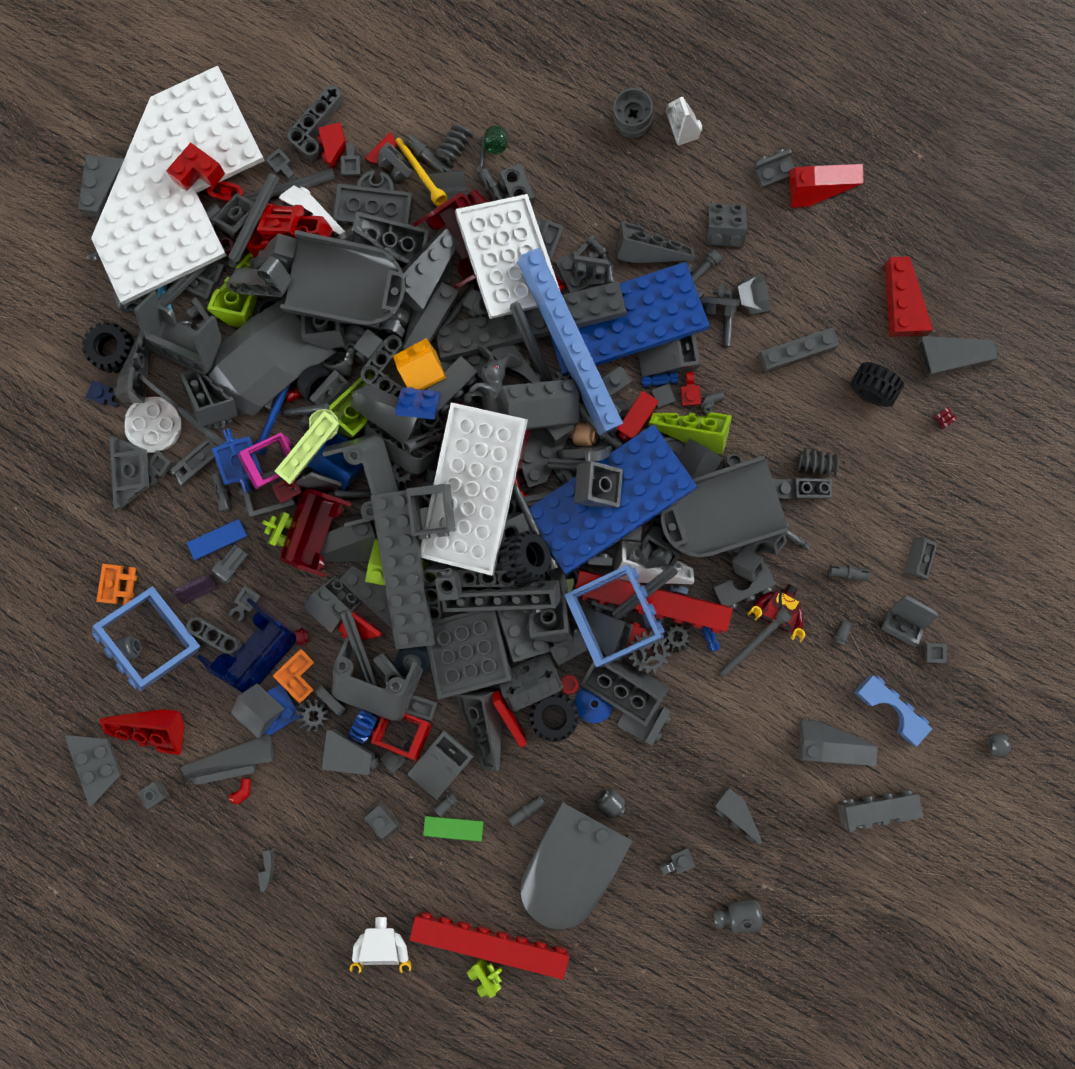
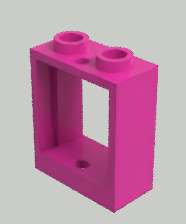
[238,432,291,489]

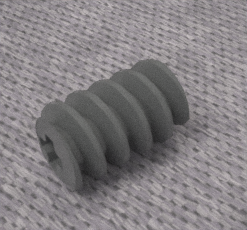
[435,124,474,168]
[797,448,840,477]

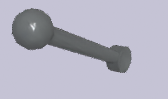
[476,135,488,173]

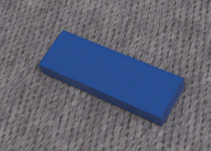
[187,519,248,561]

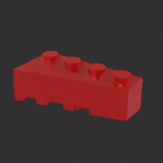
[885,256,933,337]

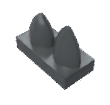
[378,142,414,183]

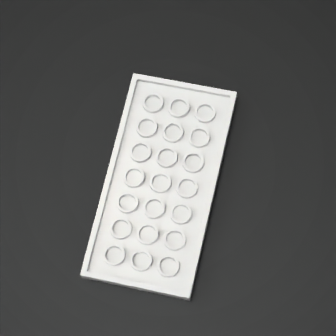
[420,403,528,575]

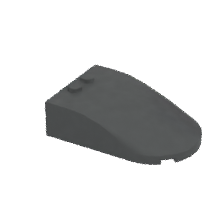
[280,230,405,326]
[661,455,789,557]
[521,799,633,929]

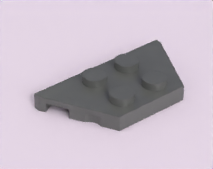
[110,437,149,510]
[65,735,122,807]

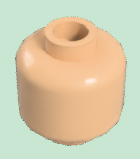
[570,422,599,447]

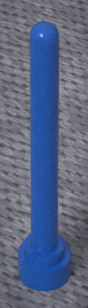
[253,384,291,455]

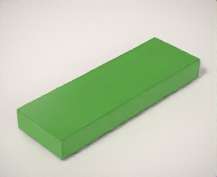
[423,815,484,842]

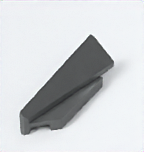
[181,734,275,785]

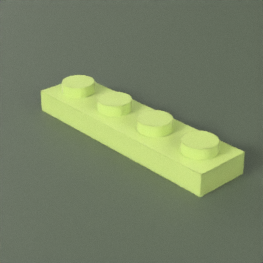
[275,411,340,484]

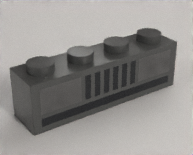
[758,327,840,374]

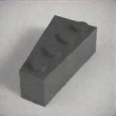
[402,228,459,311]
[837,790,923,832]

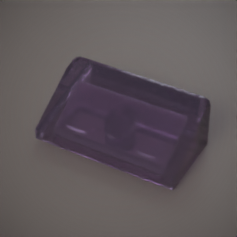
[173,574,218,604]

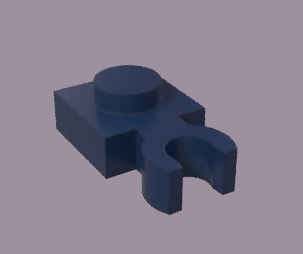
[86,380,119,407]

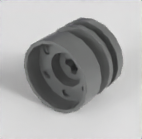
[613,88,653,138]

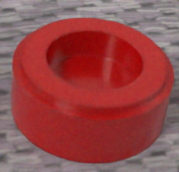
[561,675,579,694]

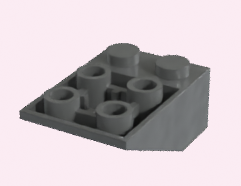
[638,334,700,377]
[407,730,474,800]

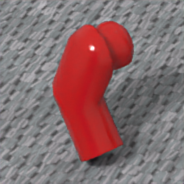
[229,778,251,805]

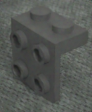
[706,203,747,247]
[881,596,938,647]
[618,705,671,746]

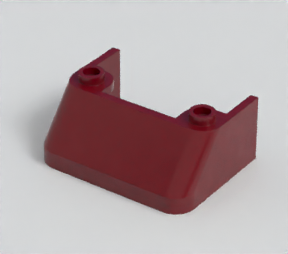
[413,193,476,289]
[280,488,352,577]

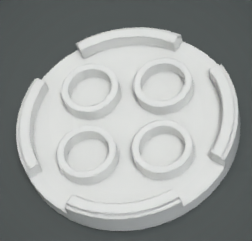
[125,396,182,453]

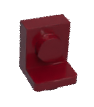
[271,479,303,504]

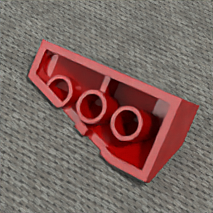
[789,164,863,208]
[99,709,184,755]

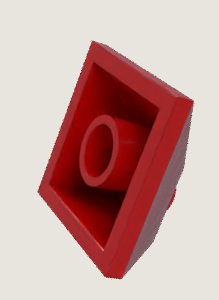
[338,611,385,641]

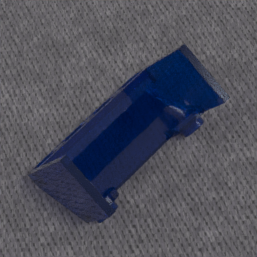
[197,598,296,693]

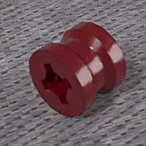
[933,406,958,429]

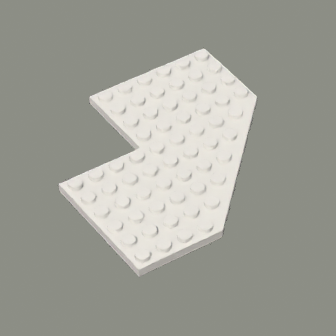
[91,66,265,305]

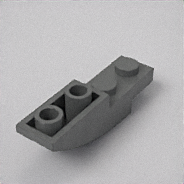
[773,478,833,500]

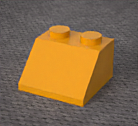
[393,338,446,390]

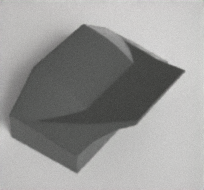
[738,274,770,316]

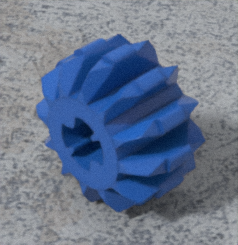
[348,710,377,744]

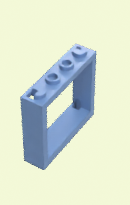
[564,565,665,667]
[92,586,200,692]

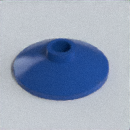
[575,688,613,723]

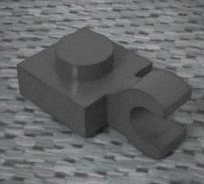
[341,143,361,177]
[265,148,297,181]
[659,847,696,875]

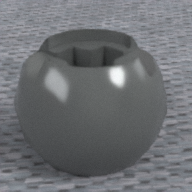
[987,733,1011,758]

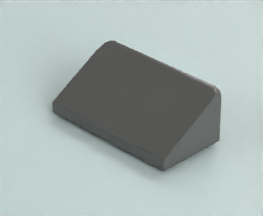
[905,537,938,580]

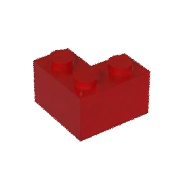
[166,142,225,191]

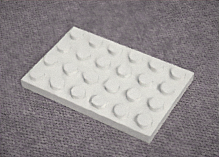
[455,194,560,319]

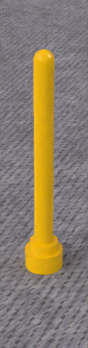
[395,138,448,206]

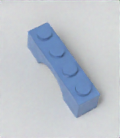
[854,675,932,746]

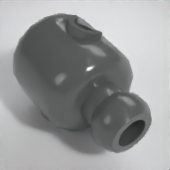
[713,899,763,934]

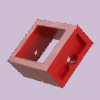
[616,391,659,445]
[370,713,432,762]

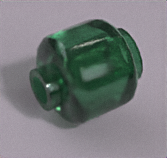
[484,126,508,155]

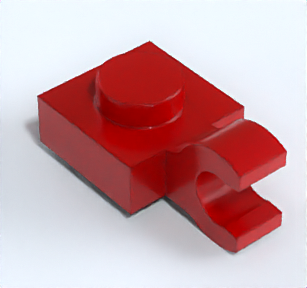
[680,372,701,406]

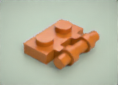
[96,564,137,605]

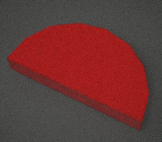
[365,132,396,164]

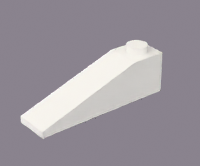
[666,97,702,146]
[279,186,345,237]
[614,540,694,584]

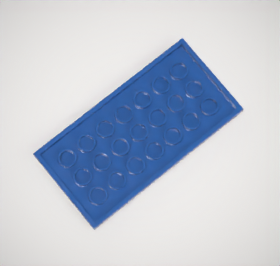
[550,262,710,377]
[529,424,698,575]

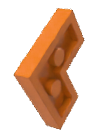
[273,649,314,703]

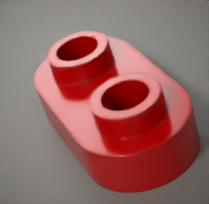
[206,181,244,203]

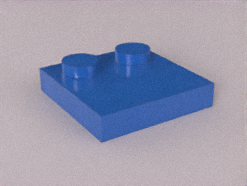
[265,684,300,735]

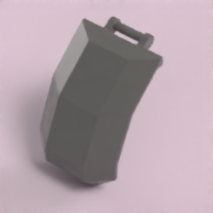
[209,297,337,417]

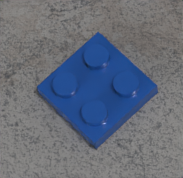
[395,387,440,420]

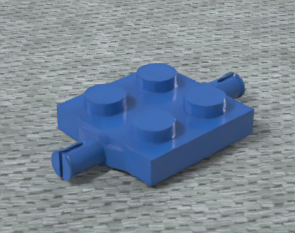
[212,428,262,493]

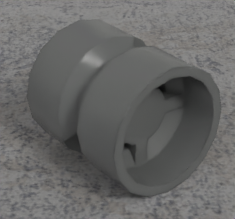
[378,307,410,340]

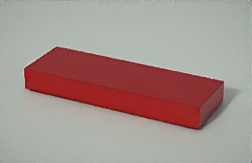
[492,691,527,748]

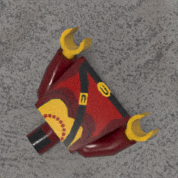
[747,584,805,642]

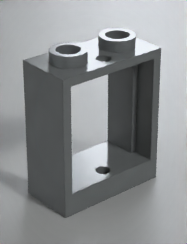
[239,470,298,519]
[406,484,456,539]

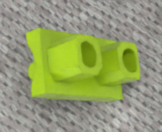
[262,512,293,546]
[467,959,502,998]

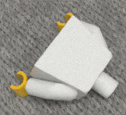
[350,917,411,973]

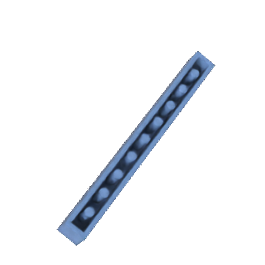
[517,248,623,436]

